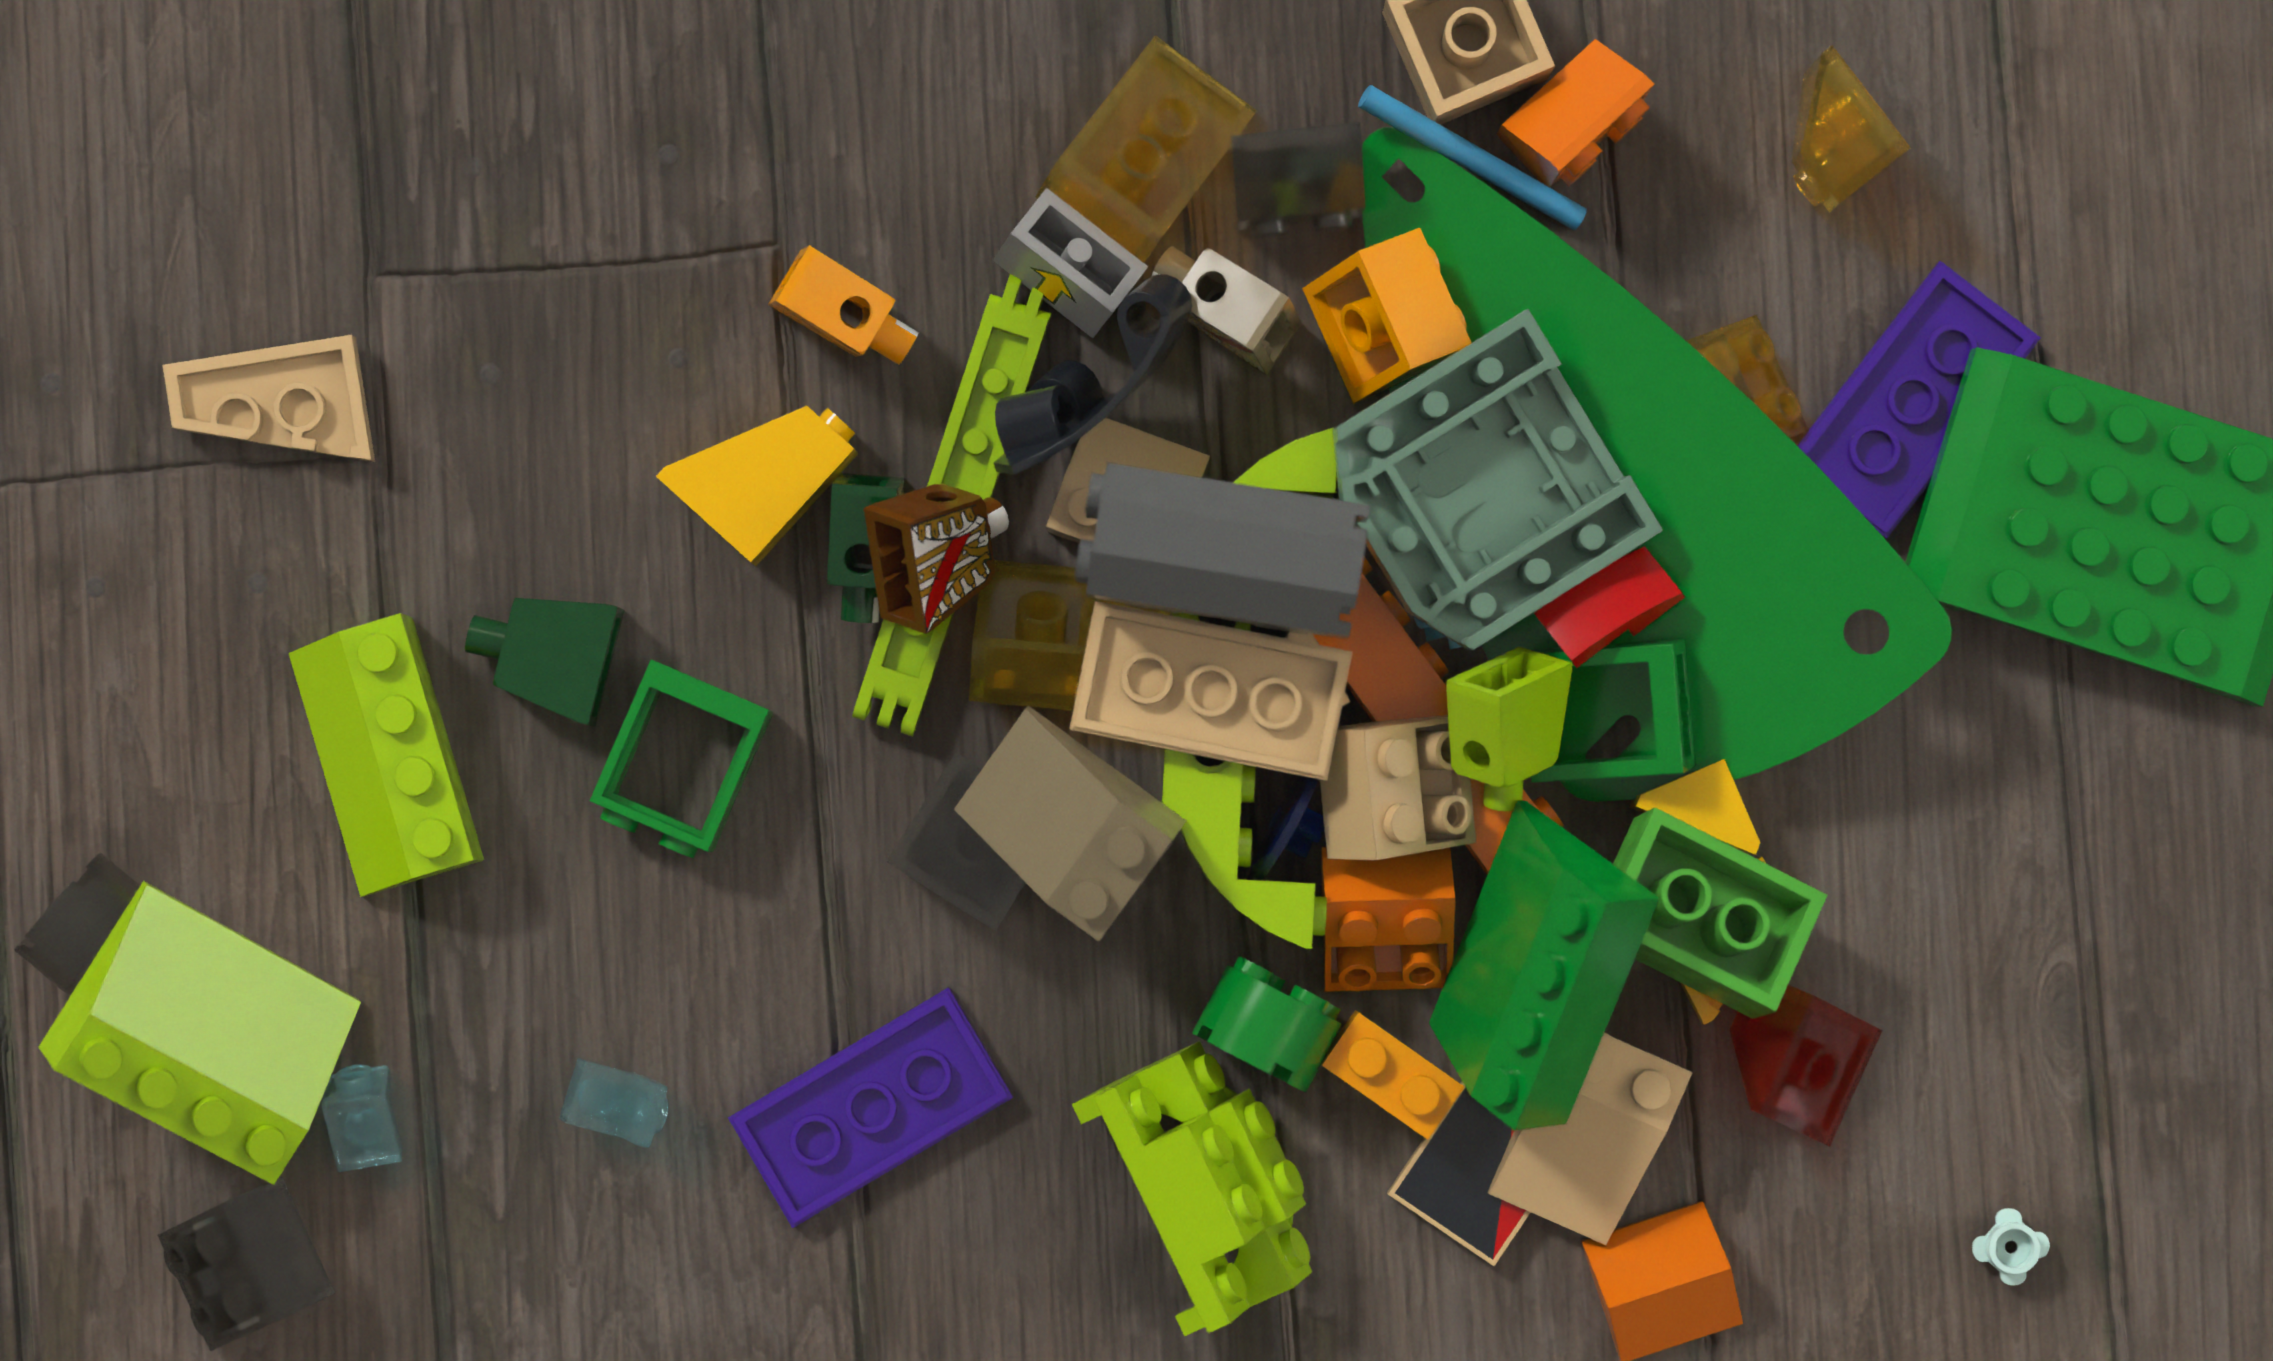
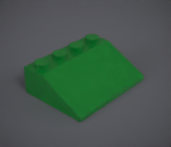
[1429,800,1660,1131]

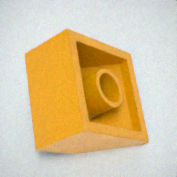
[1302,228,1472,404]

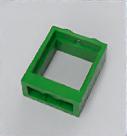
[1531,638,1696,783]
[589,659,774,859]

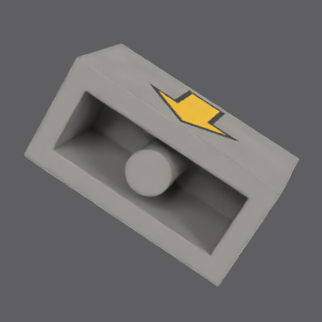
[992,188,1148,338]

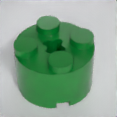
[1192,956,1341,1093]

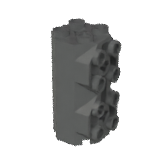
[1075,463,1370,639]

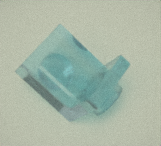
[559,1058,668,1148]

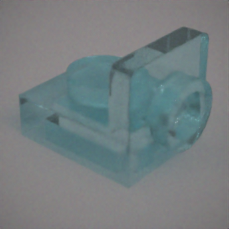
[321,1064,403,1172]

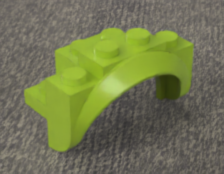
[1072,1041,1312,1336]

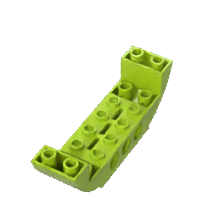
[1162,428,1338,949]

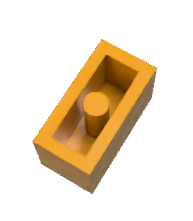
[1321,1010,1464,1140]

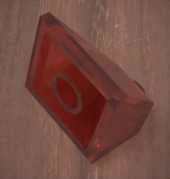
[1729,985,1883,1146]

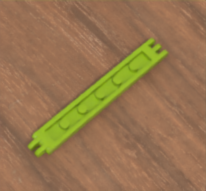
[852,274,1051,737]

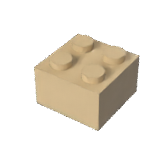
[1382,0,1555,125]

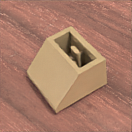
[1320,715,1476,860]

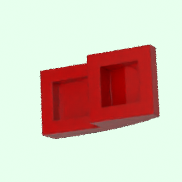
[1534,546,1685,668]

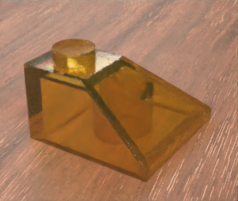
[1791,45,1911,213]

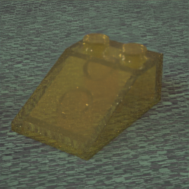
[1035,35,1257,263]

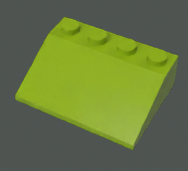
[38,881,361,1185]

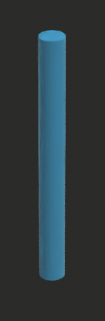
[1358,85,1587,230]

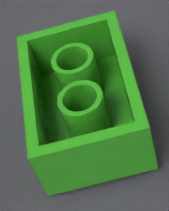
[1613,807,1827,1019]

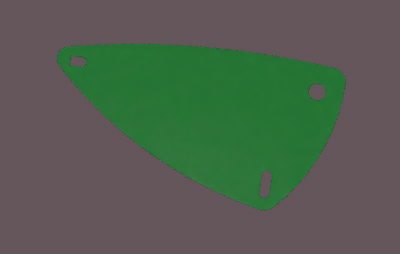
[1359,127,1952,802]

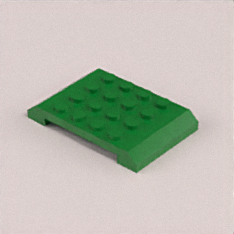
[1905,347,2273,707]

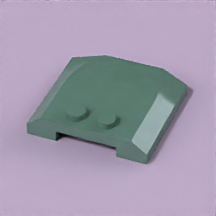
[1333,309,1663,651]

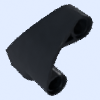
[993,274,1192,475]

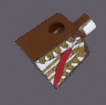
[864,484,1009,634]

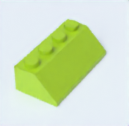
[289,613,484,897]

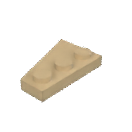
[163,335,375,462]

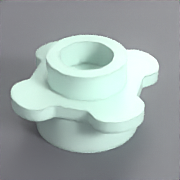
[1972,1208,2050,1286]

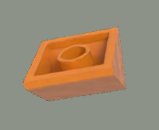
[1581,1201,1743,1361]

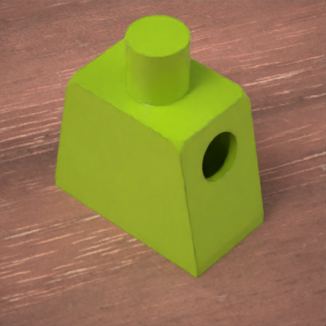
[1446,647,1572,811]

